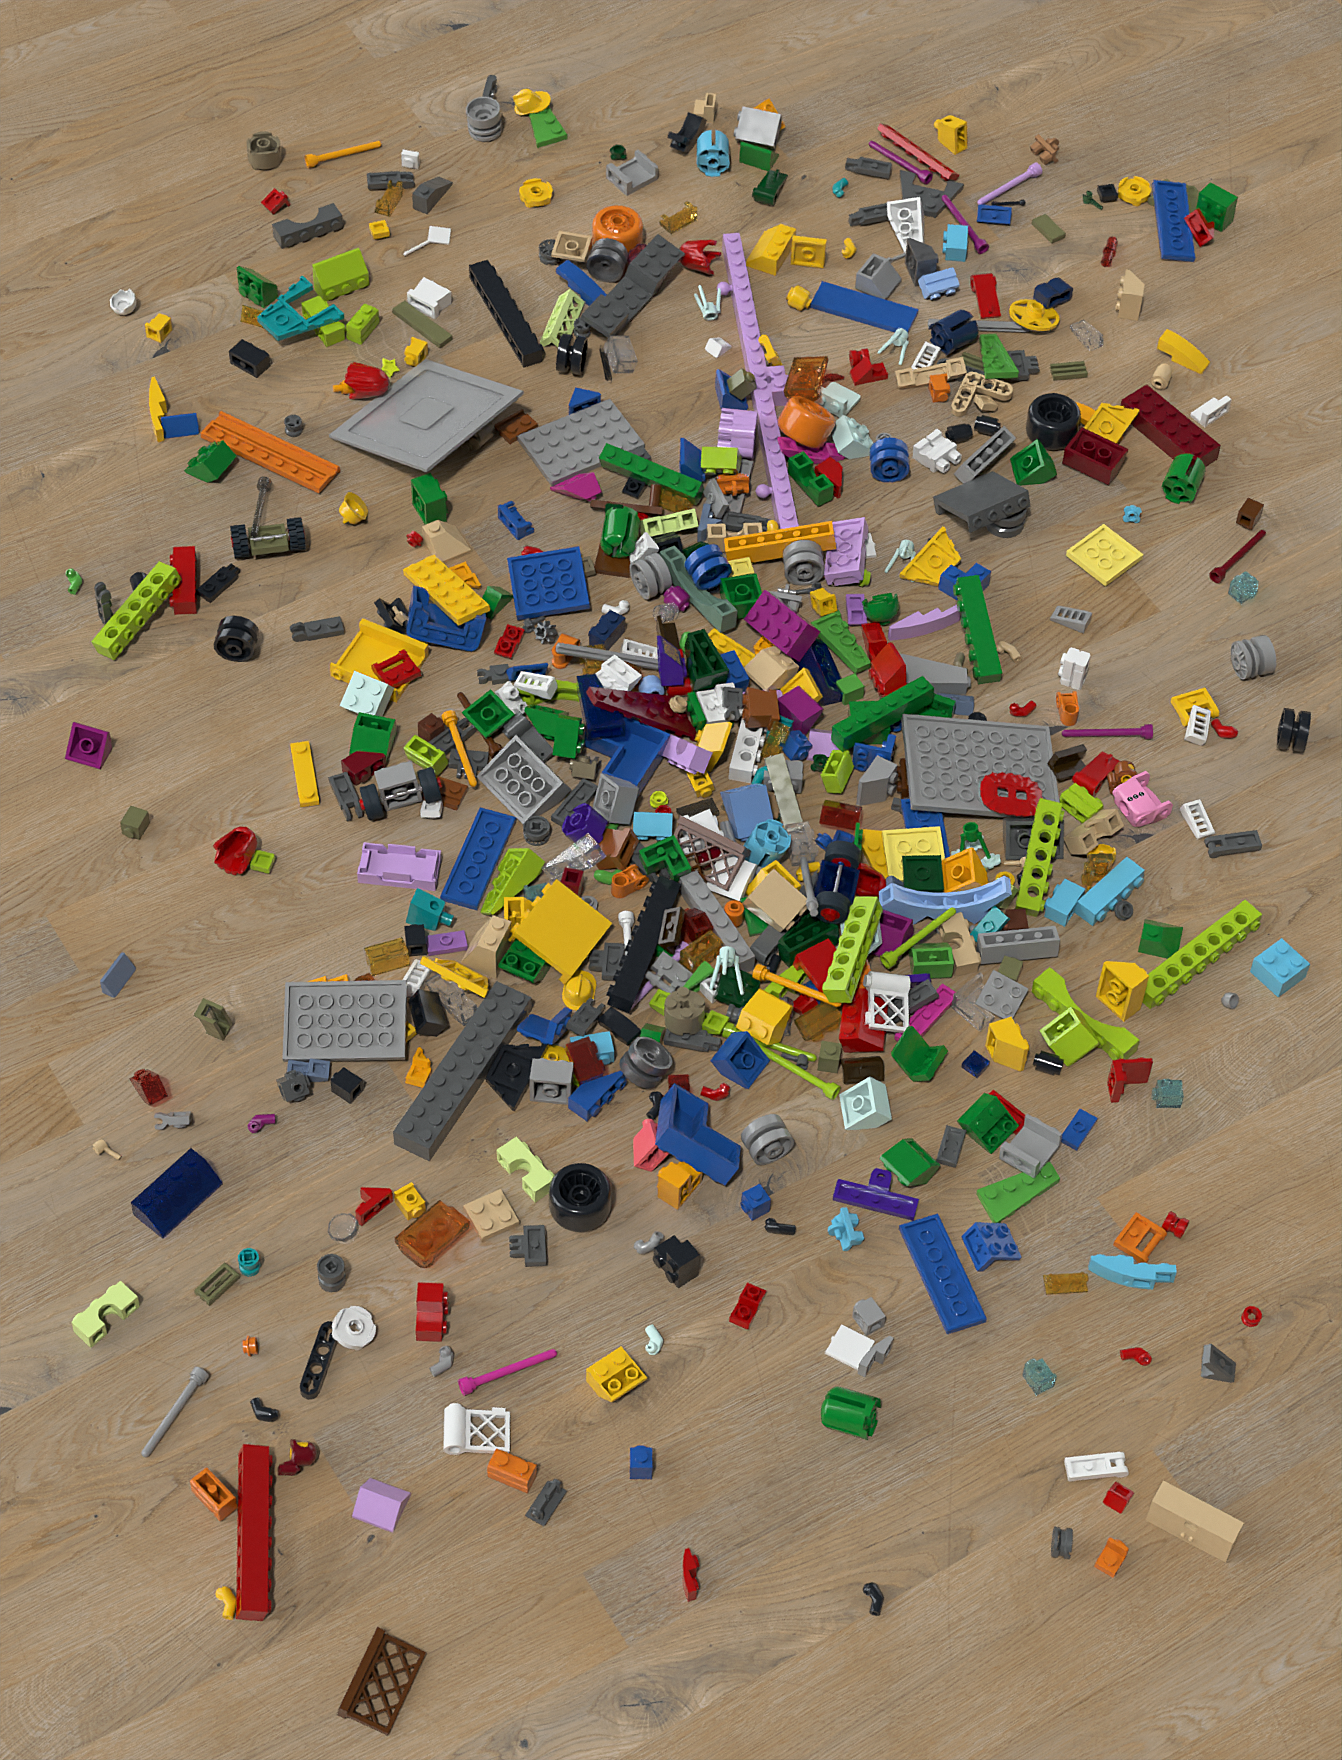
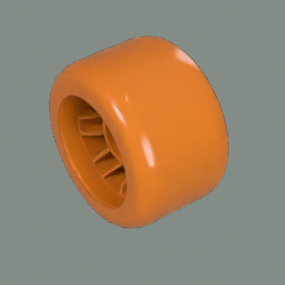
[592,205,643,258]
[777,396,836,449]

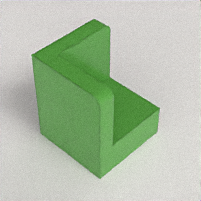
[836,673,864,706]

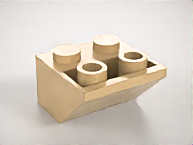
[1116,269,1145,321]

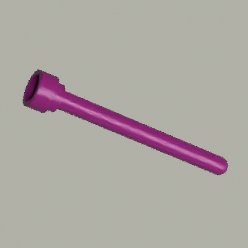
[869,141,933,185]
[942,195,989,254]
[1062,724,1153,739]

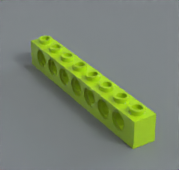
[1142,900,1262,1009]

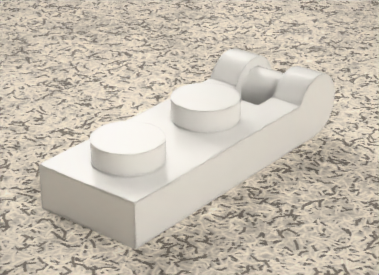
[1064,1452,1129,1482]

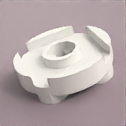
[332,1306,376,1350]

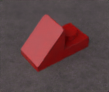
[1184,208,1214,247]
[849,356,888,386]
[355,1187,393,1226]

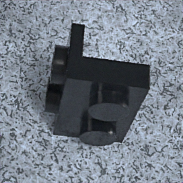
[374,598,408,634]

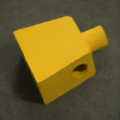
[934,115,967,155]

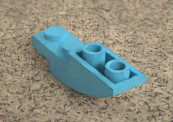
[1088,1254,1177,1290]

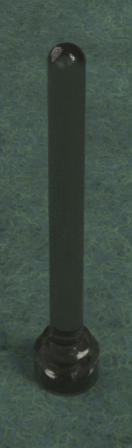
[250,477,272,538]

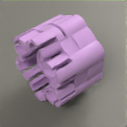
[717,408,758,461]

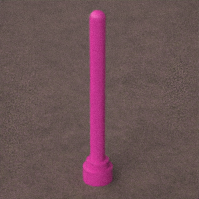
[458,1349,557,1396]

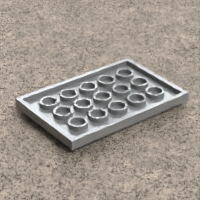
[517,399,645,486]
[283,980,407,1062]

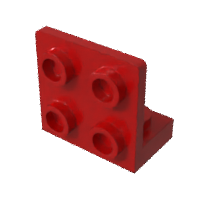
[1107,1057,1153,1103]

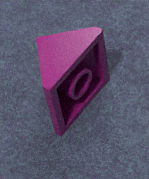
[778,686,824,735]
[65,722,112,769]

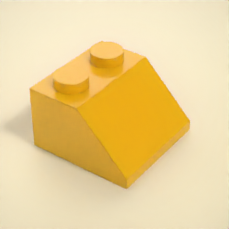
[694,722,733,772]
[736,989,793,1045]

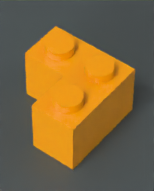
[657,1161,703,1210]

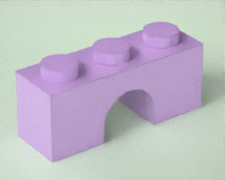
[662,735,713,775]

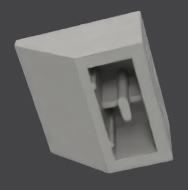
[855,253,902,300]

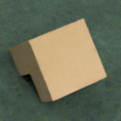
[693,93,716,123]

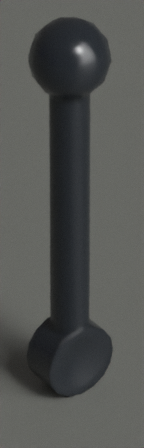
[991,199,1026,206]

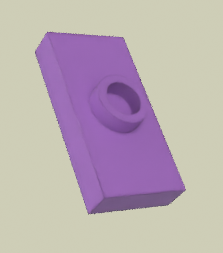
[425,930,468,956]

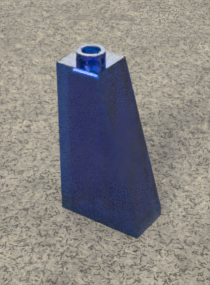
[577,674,625,741]

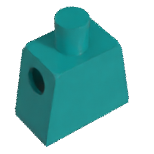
[406,888,454,931]

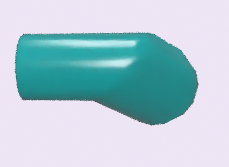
[751,766,768,784]

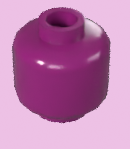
[663,586,690,613]

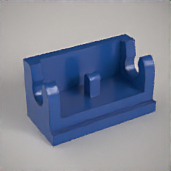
[498,501,534,541]

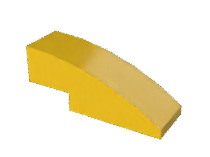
[1157,329,1210,375]

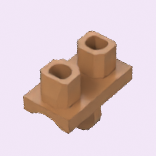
[1030,134,1059,165]

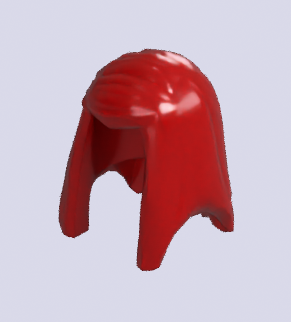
[679,240,721,275]
[344,362,389,399]
[213,826,258,875]
[838,863,886,900]

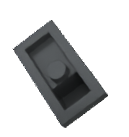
[1201,1344,1236,1383]

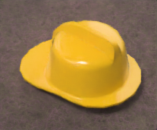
[513,89,551,115]
[339,492,368,525]
[562,970,596,1011]

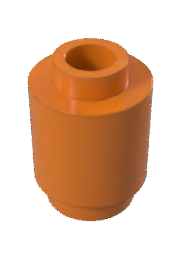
[724,900,744,928]

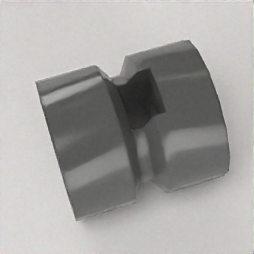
[317,1254,346,1293]

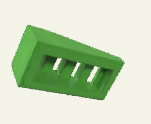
[683,960,714,993]

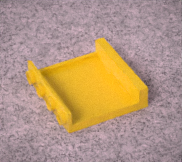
[330,618,429,703]
[508,879,612,985]

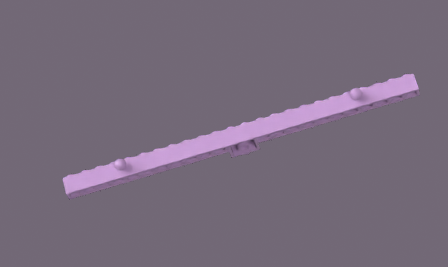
[717,233,800,529]

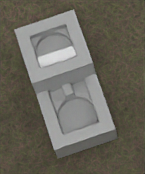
[857,1336,894,1377]

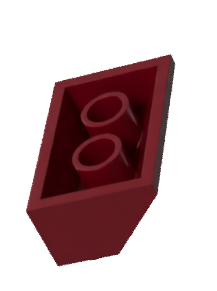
[1062,427,1128,485]

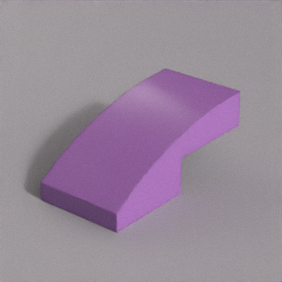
[845,594,867,626]

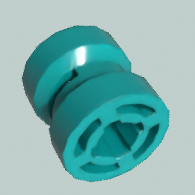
[238,1248,261,1277]

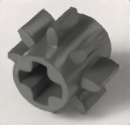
[534,621,558,644]

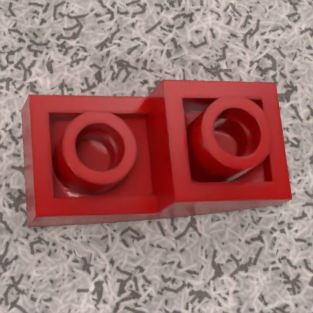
[494,624,525,659]
[729,1282,767,1330]
[682,1548,699,1602]

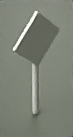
[404,226,451,256]

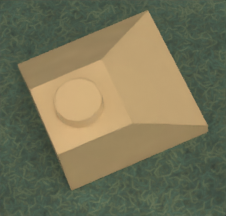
[551,231,592,263]
[422,520,472,563]

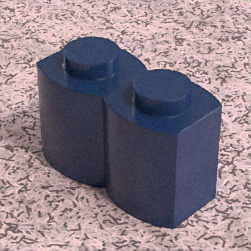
[1033,277,1073,309]

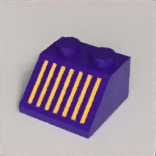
[657,636,687,686]

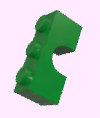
[788,451,834,506]

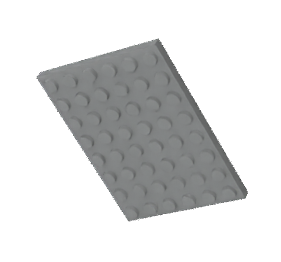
[901,714,1060,818]

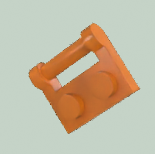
[1113,1212,1167,1263]

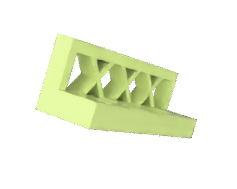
[539,289,585,347]

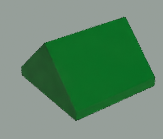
[739,141,779,171]

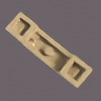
[895,357,967,388]

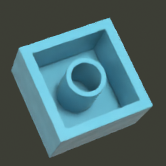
[1250,938,1310,997]

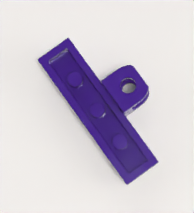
[833,1168,919,1221]

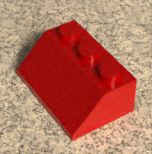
[868,642,907,698]
[839,988,889,1053]

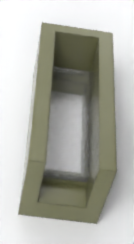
[194,998,233,1041]

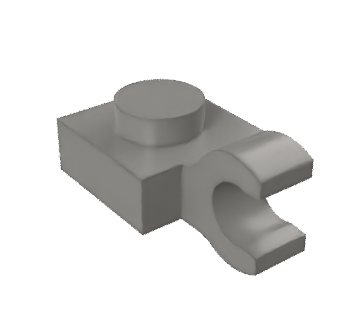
[154,1111,191,1130]

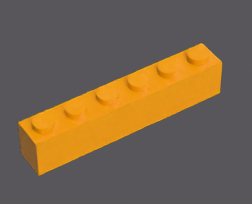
[724,521,837,563]

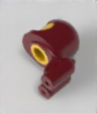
[277,1439,317,1476]

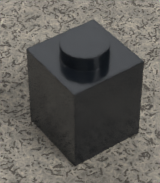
[404,924,427,957]
[330,1067,363,1104]

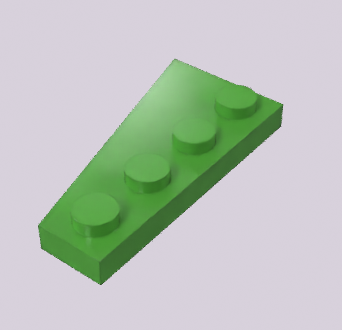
[979,334,1019,379]
[811,610,871,674]
[976,1162,1060,1223]

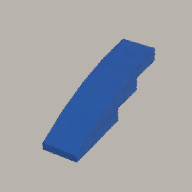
[556,260,607,306]

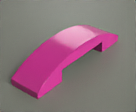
[777,436,845,464]

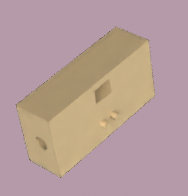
[1145,1481,1244,1563]

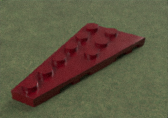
[586,687,697,742]

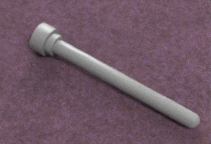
[141,1367,209,1457]

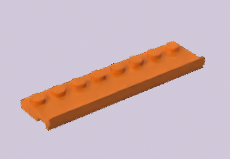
[201,411,340,493]

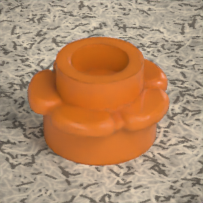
[243,1335,258,1357]

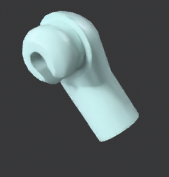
[645,1325,663,1355]

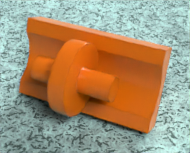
[716,473,749,496]

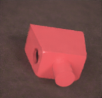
[633,1119,669,1172]

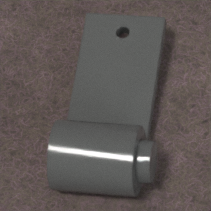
[502,711,553,762]

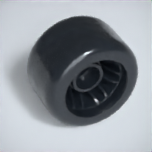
[1026,393,1081,450]
[549,1163,612,1232]

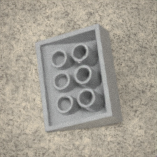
[476,735,572,824]

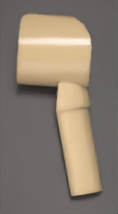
[392,606,408,626]
[1004,857,1026,870]
[93,1140,121,1160]

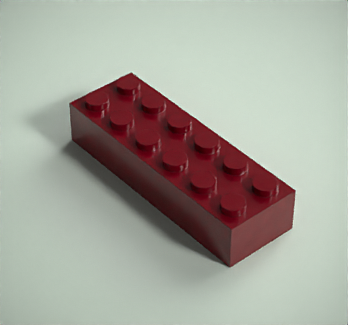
[1121,384,1221,472]

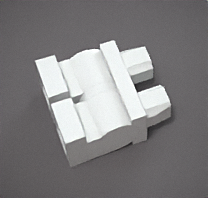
[913,429,961,473]

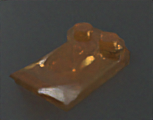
[783,356,828,401]
[395,1200,471,1268]

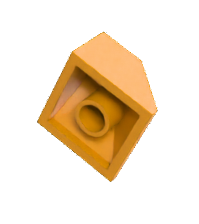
[942,847,988,893]

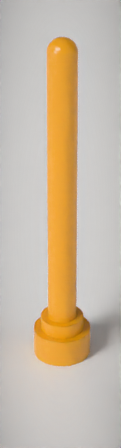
[304,141,382,168]
[441,710,477,787]
[752,964,842,1007]

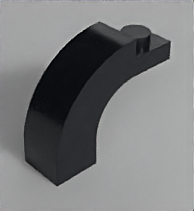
[667,112,707,153]

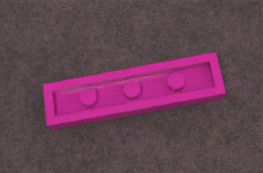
[894,983,958,1041]

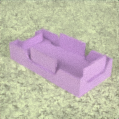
[824,517,868,586]
[357,842,441,891]

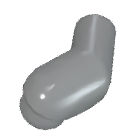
[634,1231,664,1255]
[429,1346,454,1377]

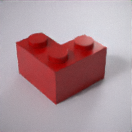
[415,1282,449,1342]

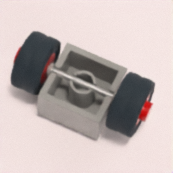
[359,761,442,820]

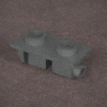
[525,1479,567,1526]

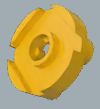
[1118,176,1151,206]
[519,178,553,208]

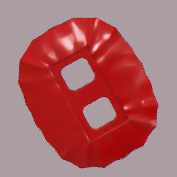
[980,772,1043,817]

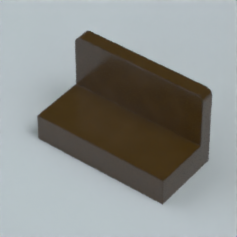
[656,615,680,649]
[1047,744,1087,781]
[658,907,685,955]
[840,1056,884,1084]

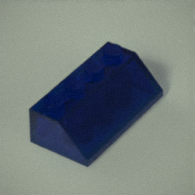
[792,638,843,706]
[131,1148,223,1239]

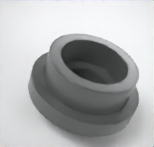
[1115,900,1133,920]

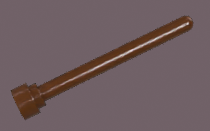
[457,692,503,759]

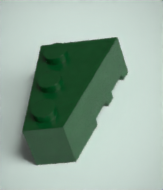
[778,913,839,967]

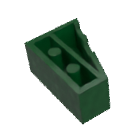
[684,629,729,693]

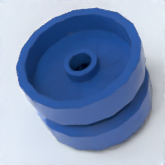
[869,438,910,483]
[684,544,732,590]

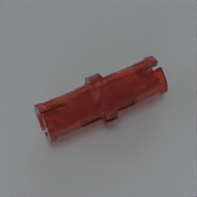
[1101,237,1118,267]

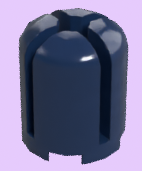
[928,310,979,356]

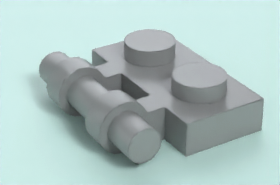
[644,951,693,993]

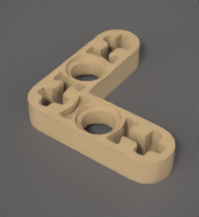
[951,372,1013,417]

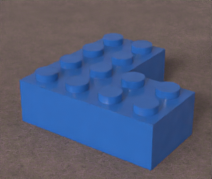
[585,709,670,800]
[655,1083,741,1185]

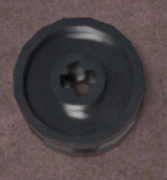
[556,333,588,375]
[214,615,259,662]
[1277,708,1311,752]

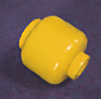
[786,285,812,311]

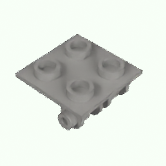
[975,970,1028,1019]

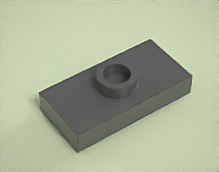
[936,1125,966,1168]

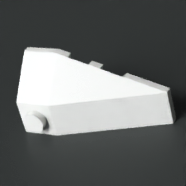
[887,197,924,254]

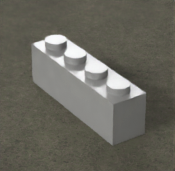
[954,426,1016,484]
[976,926,1060,964]

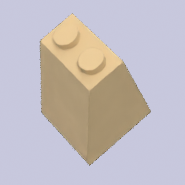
[742,869,807,932]
[460,915,512,979]

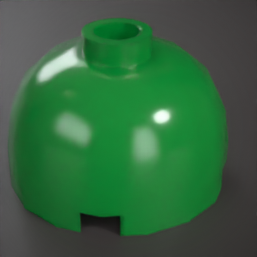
[862,593,899,625]

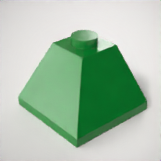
[1010,439,1057,486]
[462,689,515,739]
[524,704,569,740]
[1138,919,1183,959]

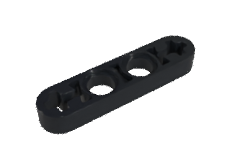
[300,1321,337,1400]

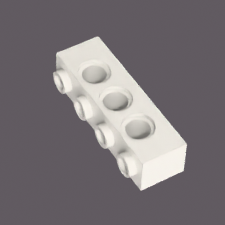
[729,719,768,783]

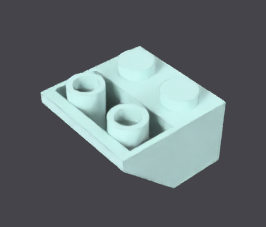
[831,415,873,459]

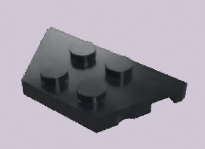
[486,1043,548,1111]

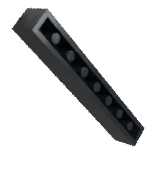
[469,260,544,368]
[606,875,681,1013]

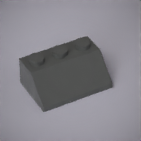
[1003,817,1064,860]

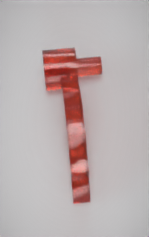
[817,373,844,386]

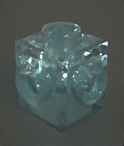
[1228,571,1259,604]

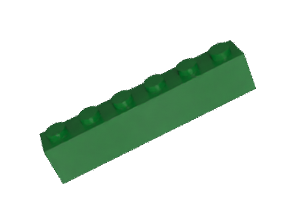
[599,443,705,506]
[953,575,1003,684]
[831,676,934,752]

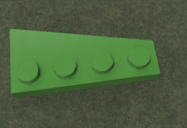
[528,106,567,148]

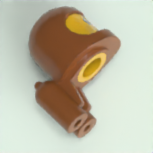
[1107,760,1138,794]

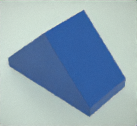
[569,387,601,415]

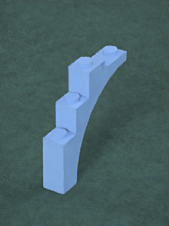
[879,876,1012,925]

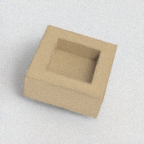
[973,394,998,412]

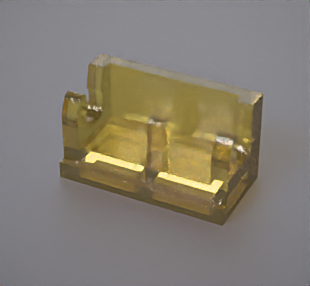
[374,180,403,217]
[659,201,697,234]
[364,937,410,976]

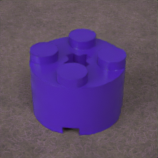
[562,803,608,850]

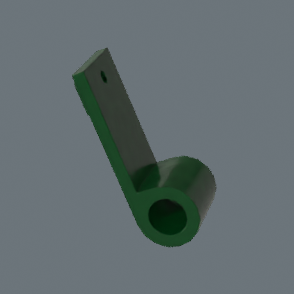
[752,169,788,206]

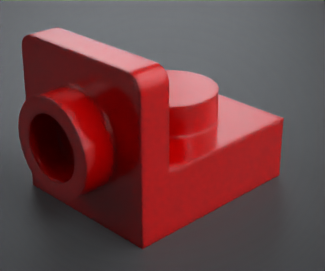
[261,188,291,215]

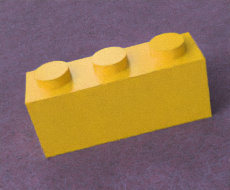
[746,224,796,276]
[1096,961,1149,1022]

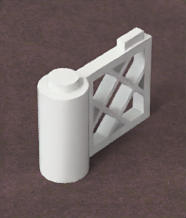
[863,971,910,1033]
[444,1403,510,1455]

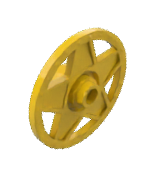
[1009,299,1060,331]

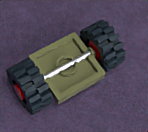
[230,517,306,559]

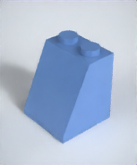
[720,783,773,841]

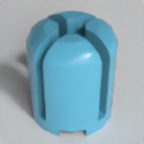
[697,130,730,177]
[743,819,791,868]

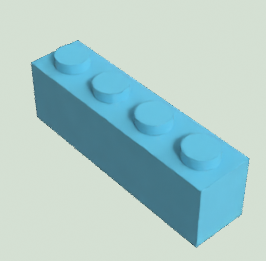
[1075,857,1145,926]

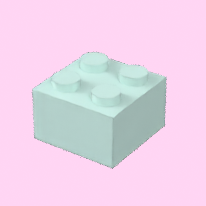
[340,671,394,717]

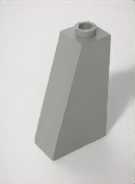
[900,654,971,695]

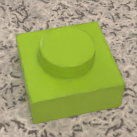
[250,850,276,874]

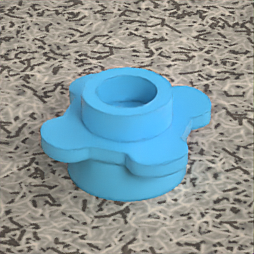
[1123,505,1142,523]

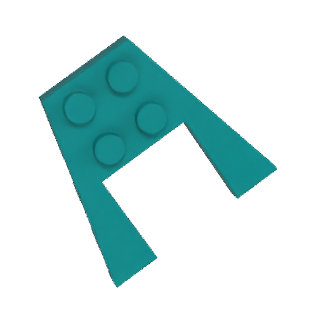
[257,275,344,341]

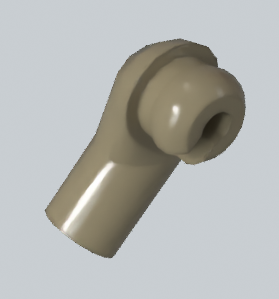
[953,652,968,671]

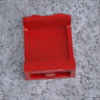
[793,938,837,993]

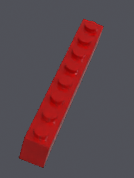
[236,1444,272,1621]

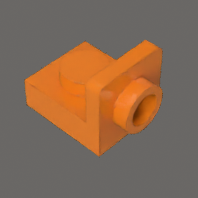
[1094,1537,1129,1578]

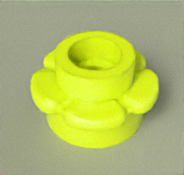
[650,791,668,808]

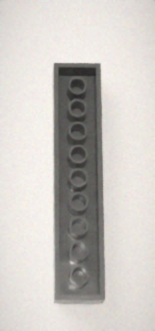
[393,981,532,1162]

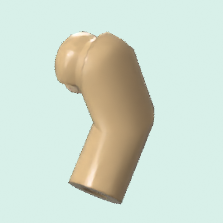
[996,641,1022,663]

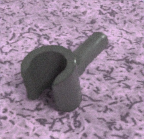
[796,582,821,594]
[523,616,545,633]
[781,1052,808,1070]

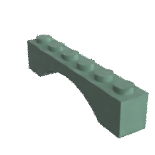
[659,546,737,633]

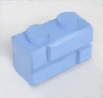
[918,267,960,300]

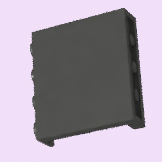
[933,471,1031,533]

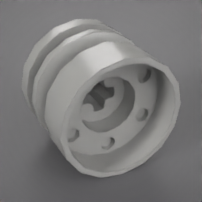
[466,97,502,142]
[1231,635,1276,680]

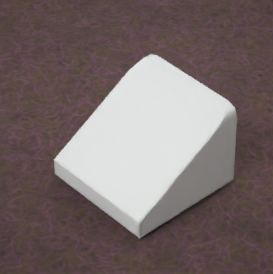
[705,337,732,358]

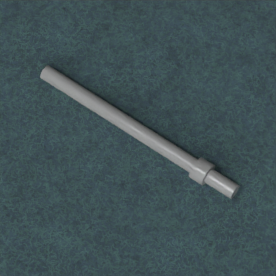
[799,857,818,916]

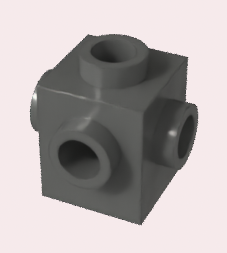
[276,1070,310,1102]

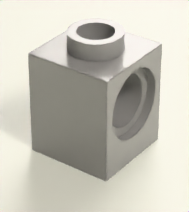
[852,1297,886,1336]

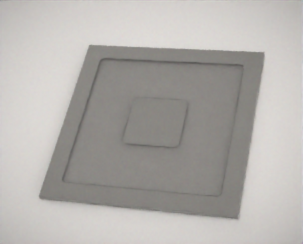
[329,359,524,472]

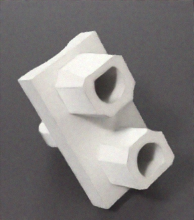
[495,681,527,714]

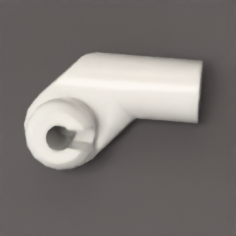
[602,600,629,615]

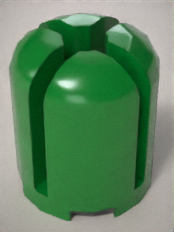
[1161,453,1206,504]
[600,506,641,559]
[821,1386,881,1440]

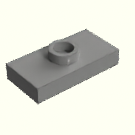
[703,479,728,518]

